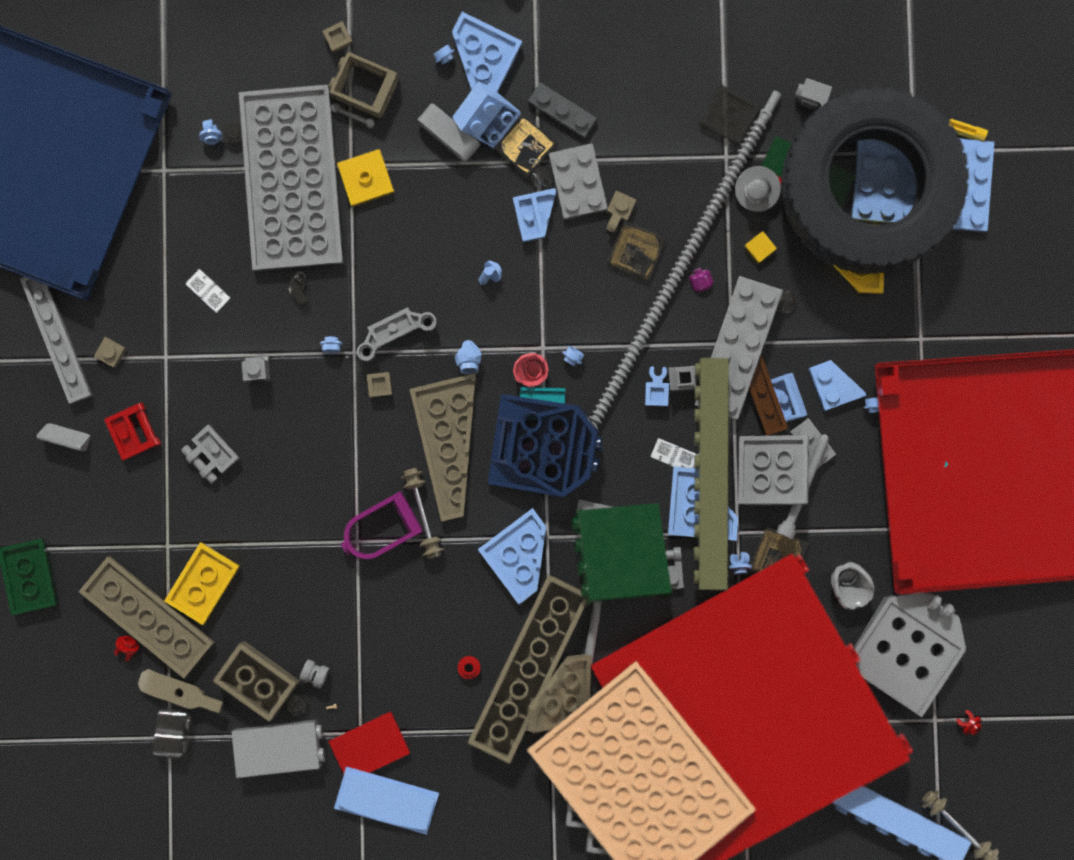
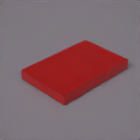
[328,711,411,774]

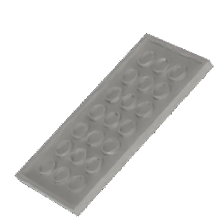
[239,85,343,271]

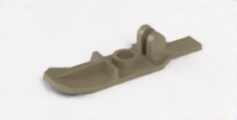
[138,669,223,713]

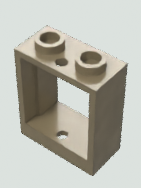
[328,52,399,119]

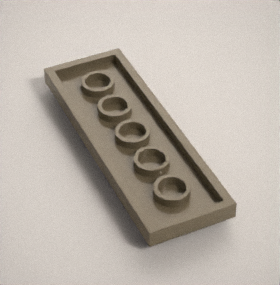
[79,556,215,678]

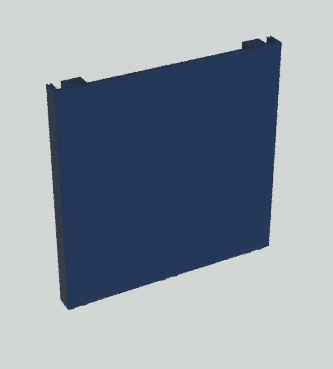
[0,26,172,301]

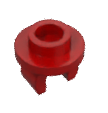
[114,636,139,661]
[956,710,982,736]

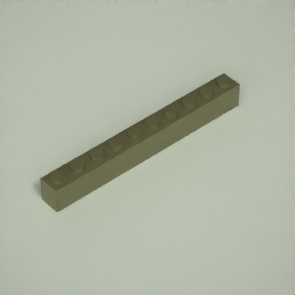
[693,358,729,590]

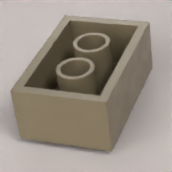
[213,641,300,721]

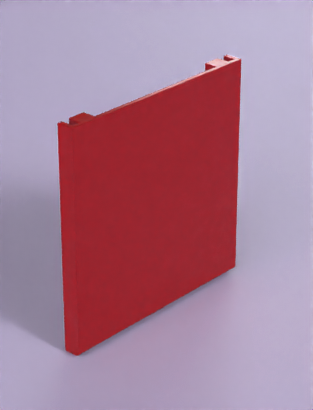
[875,349,1074,594]
[591,553,913,860]

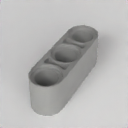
[417,103,480,162]

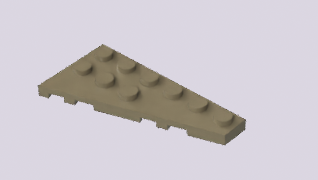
[410,373,476,522]

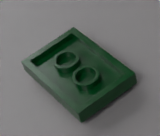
[0,538,58,615]

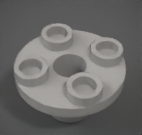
[735,166,781,212]

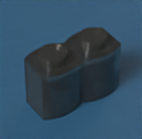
[153,708,193,759]

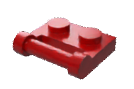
[104,403,161,461]

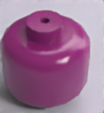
[689,268,714,292]

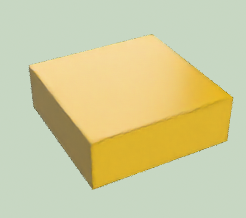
[745,231,777,263]

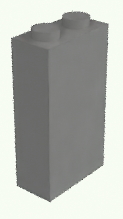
[232,720,325,778]

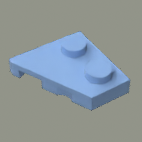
[513,188,556,243]
[808,360,866,411]

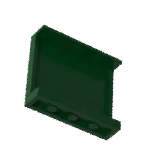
[572,503,672,606]

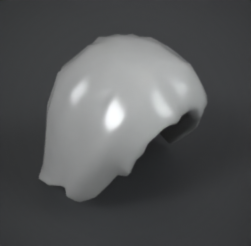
[831,562,875,610]

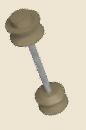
[401,468,444,559]
[922,790,999,860]

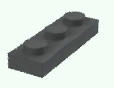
[528,83,597,139]

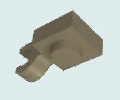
[606,191,636,233]

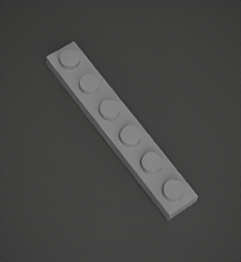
[20,277,92,404]

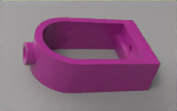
[341,491,423,559]

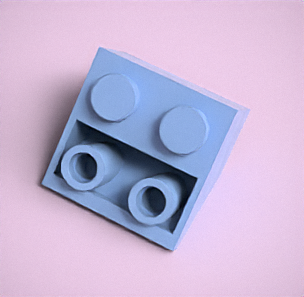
[452,81,521,148]

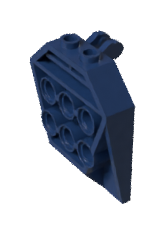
[488,394,603,497]

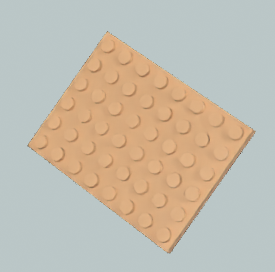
[528,662,755,860]

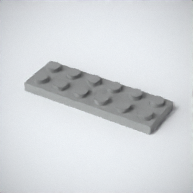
[695,276,783,420]

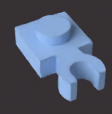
[645,367,669,407]

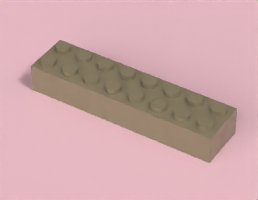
[468,574,586,763]

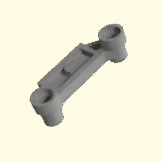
[357,307,437,362]

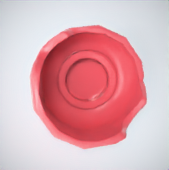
[513,353,549,387]

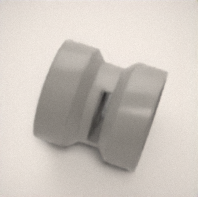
[299,659,329,689]

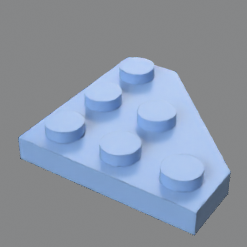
[452,12,522,93]
[668,467,738,541]
[478,508,546,604]

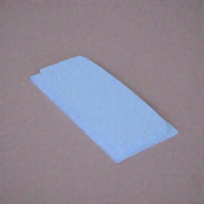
[334,767,439,835]

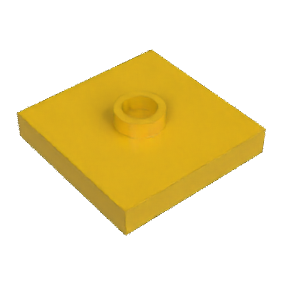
[337,149,394,207]

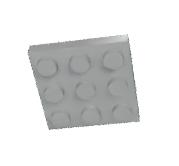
[738,435,809,505]

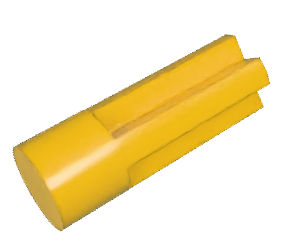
[949,119,988,142]

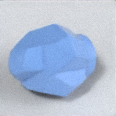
[454,340,482,375]

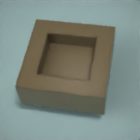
[322,21,353,53]
[94,337,127,368]
[367,372,393,398]

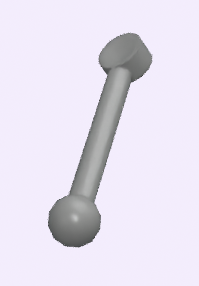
[331,103,374,128]

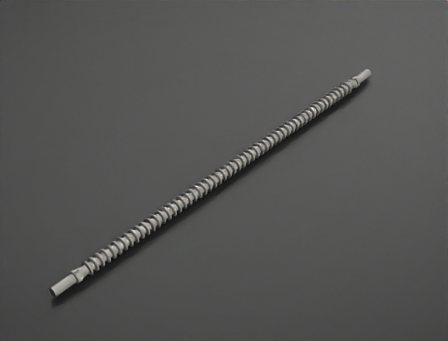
[589,91,781,430]

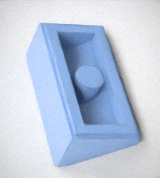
[771,373,807,422]

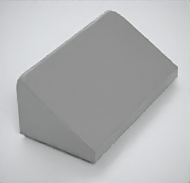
[37,423,90,452]

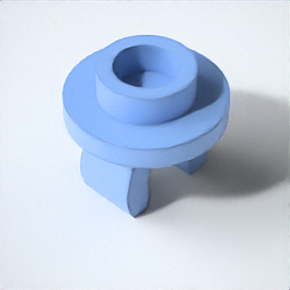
[199,119,222,145]
[729,552,752,576]

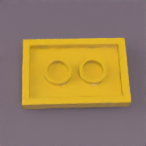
[164,542,240,625]

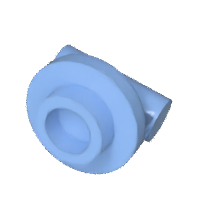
[479,260,502,285]

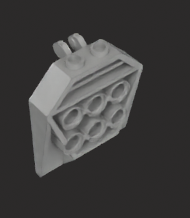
[854,592,966,717]

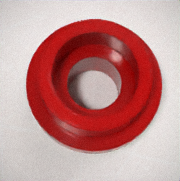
[458,656,481,679]

